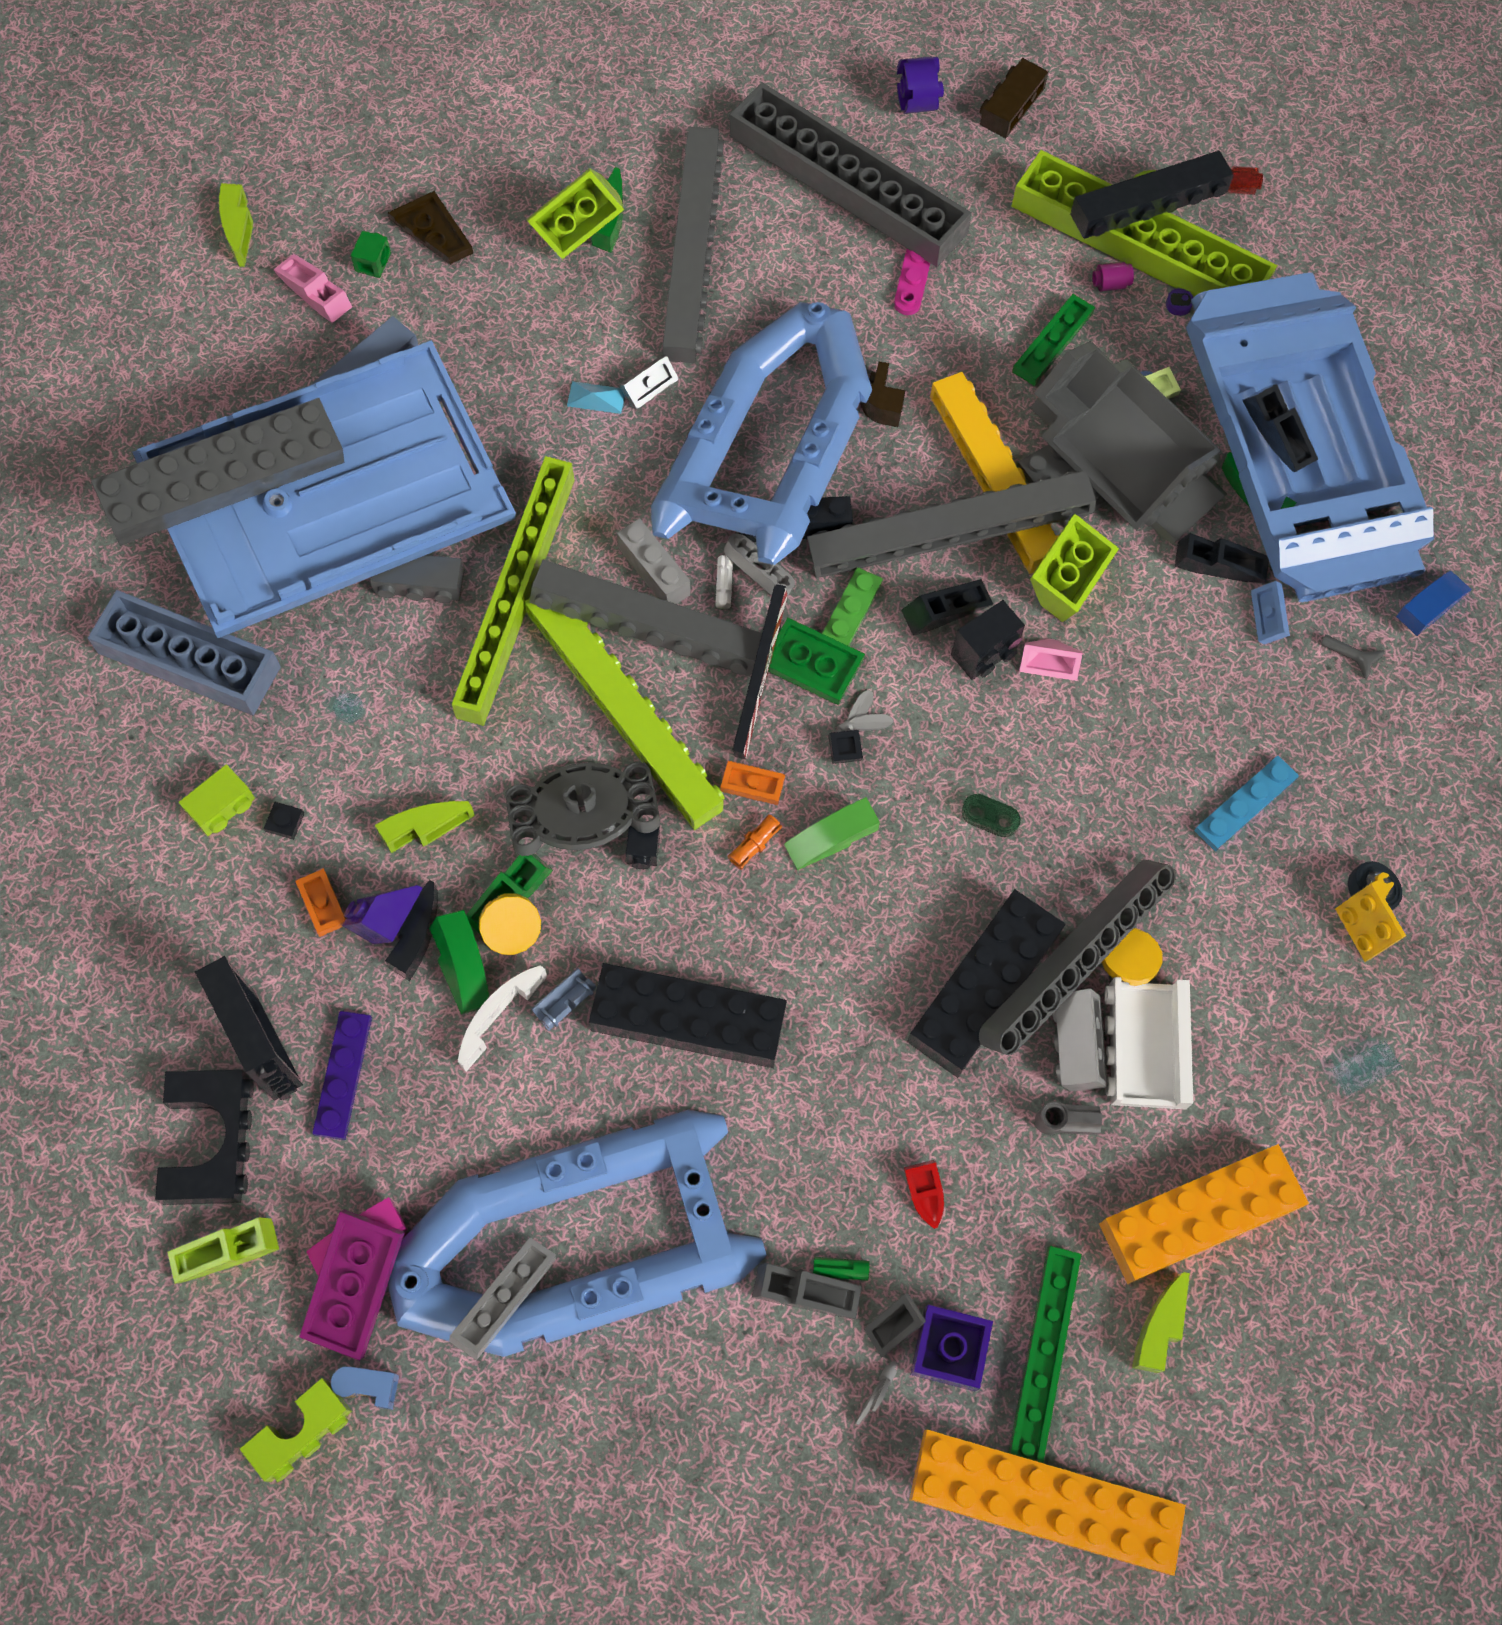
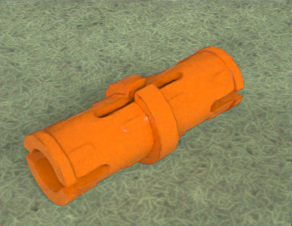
[727,814,782,870]

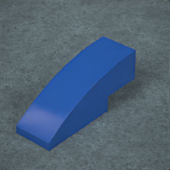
[1396,571,1472,636]

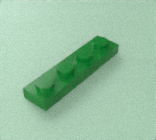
[1012,294,1095,386]

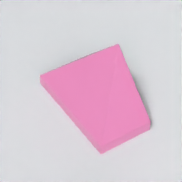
[1019,639,1083,681]

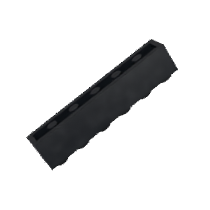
[1070,150,1234,239]

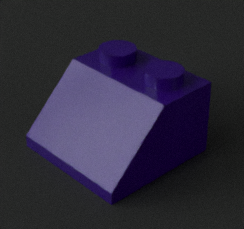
[342,885,423,944]

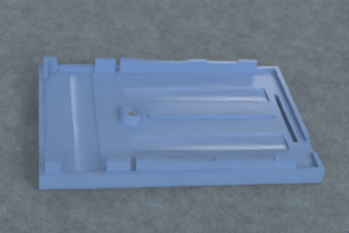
[132,340,516,639]

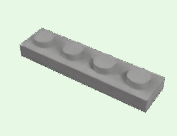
[449,1237,556,1360]

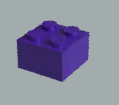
[910,1305,993,1392]

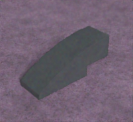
[752,1263,862,1319]

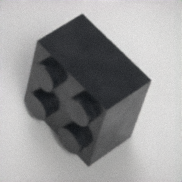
[951,600,1025,680]

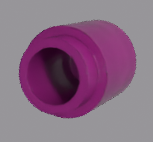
[1092,261,1134,292]

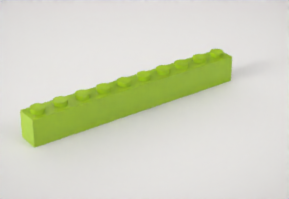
[452,456,575,726]
[524,598,725,831]

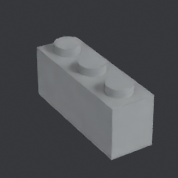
[616,518,690,604]
[1052,989,1108,1091]

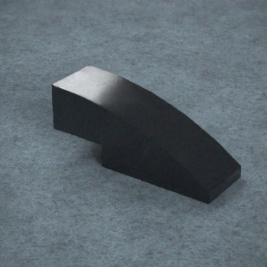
[1242,384,1318,472]
[1175,533,1269,583]
[385,879,438,981]

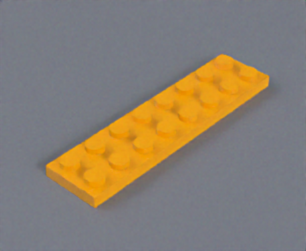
[909,1430,1186,1576]

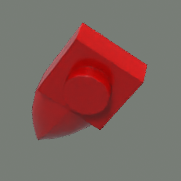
[904,1160,944,1229]

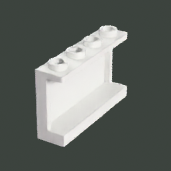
[1104,977,1193,1109]

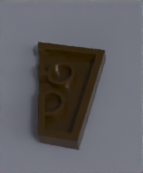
[388,191,473,265]

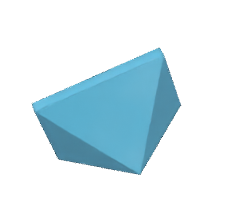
[567,381,625,414]

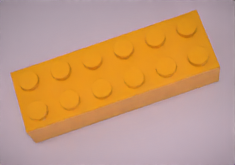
[1099,1144,1309,1284]

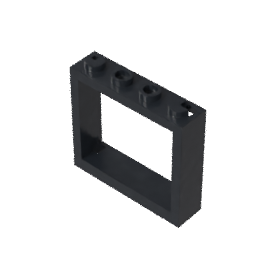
[195,956,303,1101]

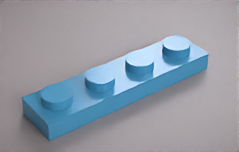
[1194,755,1299,852]

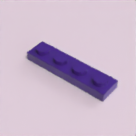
[312,1011,372,1140]

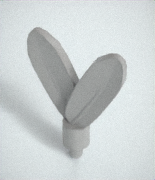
[834,690,894,732]
[856,1361,897,1425]

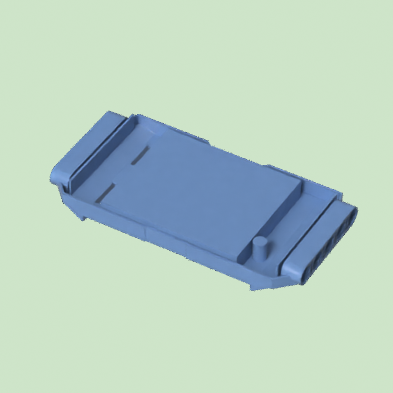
[1186,273,1434,602]

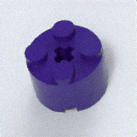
[897,56,944,114]

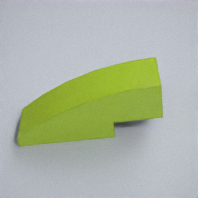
[219,183,254,267]
[375,801,475,853]
[167,1217,280,1284]
[1132,1272,1190,1373]

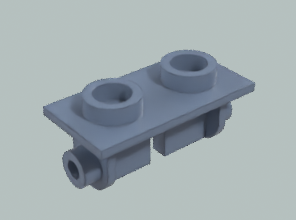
[531,967,596,1031]

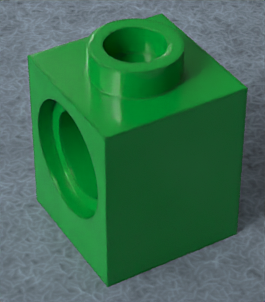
[351,231,391,278]

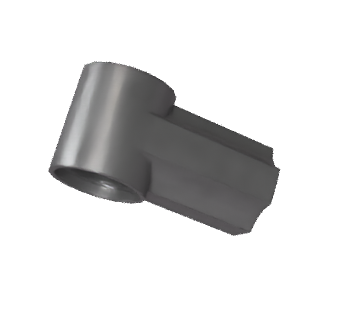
[1035,1101,1102,1135]

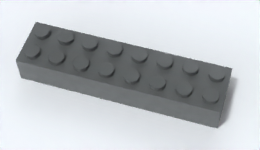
[91,398,345,546]

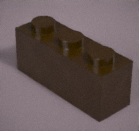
[979,58,1049,139]

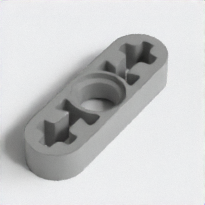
[724,534,795,597]

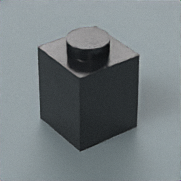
[626,826,660,870]

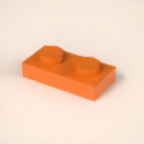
[720,761,786,805]
[295,868,346,937]

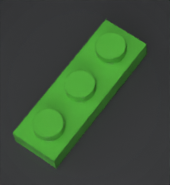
[822,567,883,646]

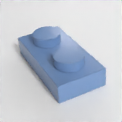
[1251,581,1290,644]

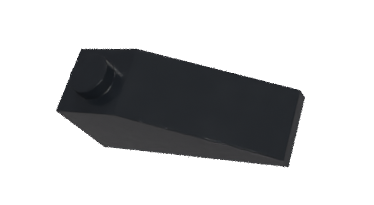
[901,579,993,636]

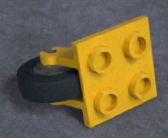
[1335,861,1406,962]

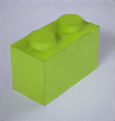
[178,764,255,836]

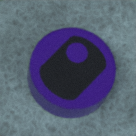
[1165,288,1193,316]

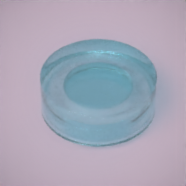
[333,693,364,723]

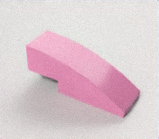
[274,254,352,323]

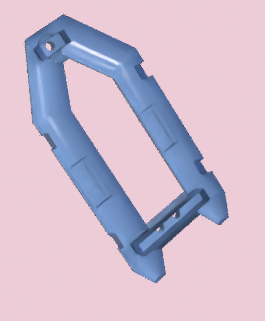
[651,302,872,565]
[388,1110,767,1357]

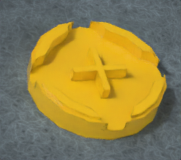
[479,894,541,955]
[1101,928,1163,986]

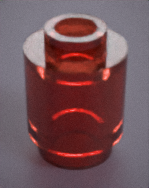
[1228,166,1263,195]

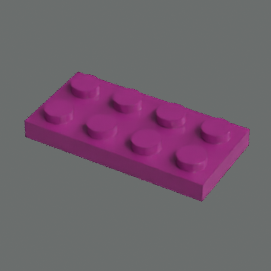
[299,1209,405,1361]

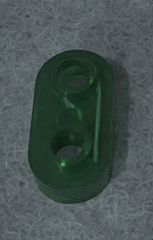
[961,794,1021,837]

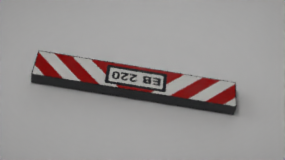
[732,584,788,760]

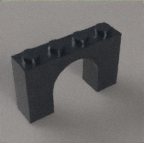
[155,1069,254,1205]

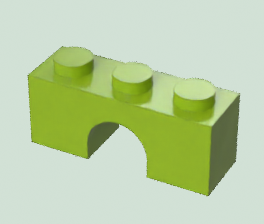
[240,1378,352,1483]

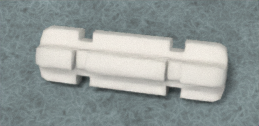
[716,555,733,609]

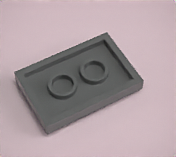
[1017,445,1109,527]

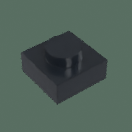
[828,730,863,764]
[263,802,304,840]

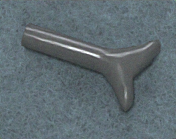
[1320,634,1384,679]

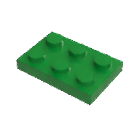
[768,618,865,705]

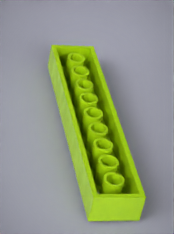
[1011,150,1278,297]

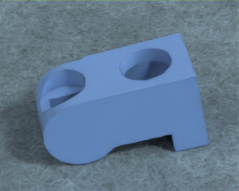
[331,1367,399,1410]

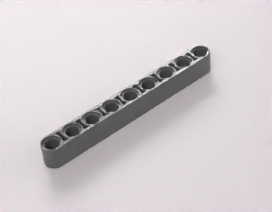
[979,860,1176,1056]

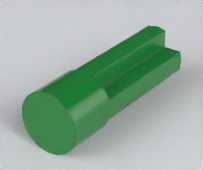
[813,1257,870,1281]

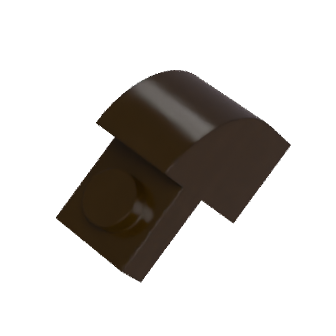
[860,361,906,427]

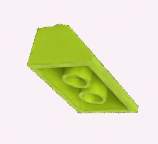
[527,168,624,259]
[1030,513,1119,622]

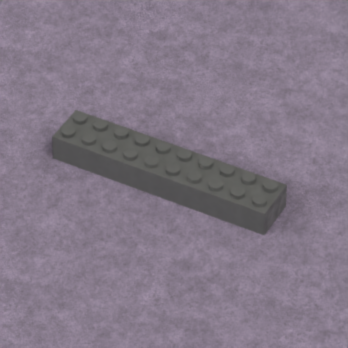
[729,82,972,267]

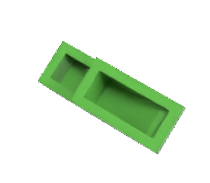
[784,797,880,870]

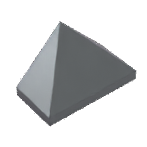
[864,1293,926,1358]

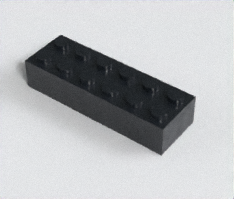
[907,889,1066,1078]
[589,963,787,1069]

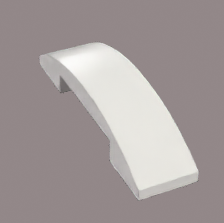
[458,965,547,1072]

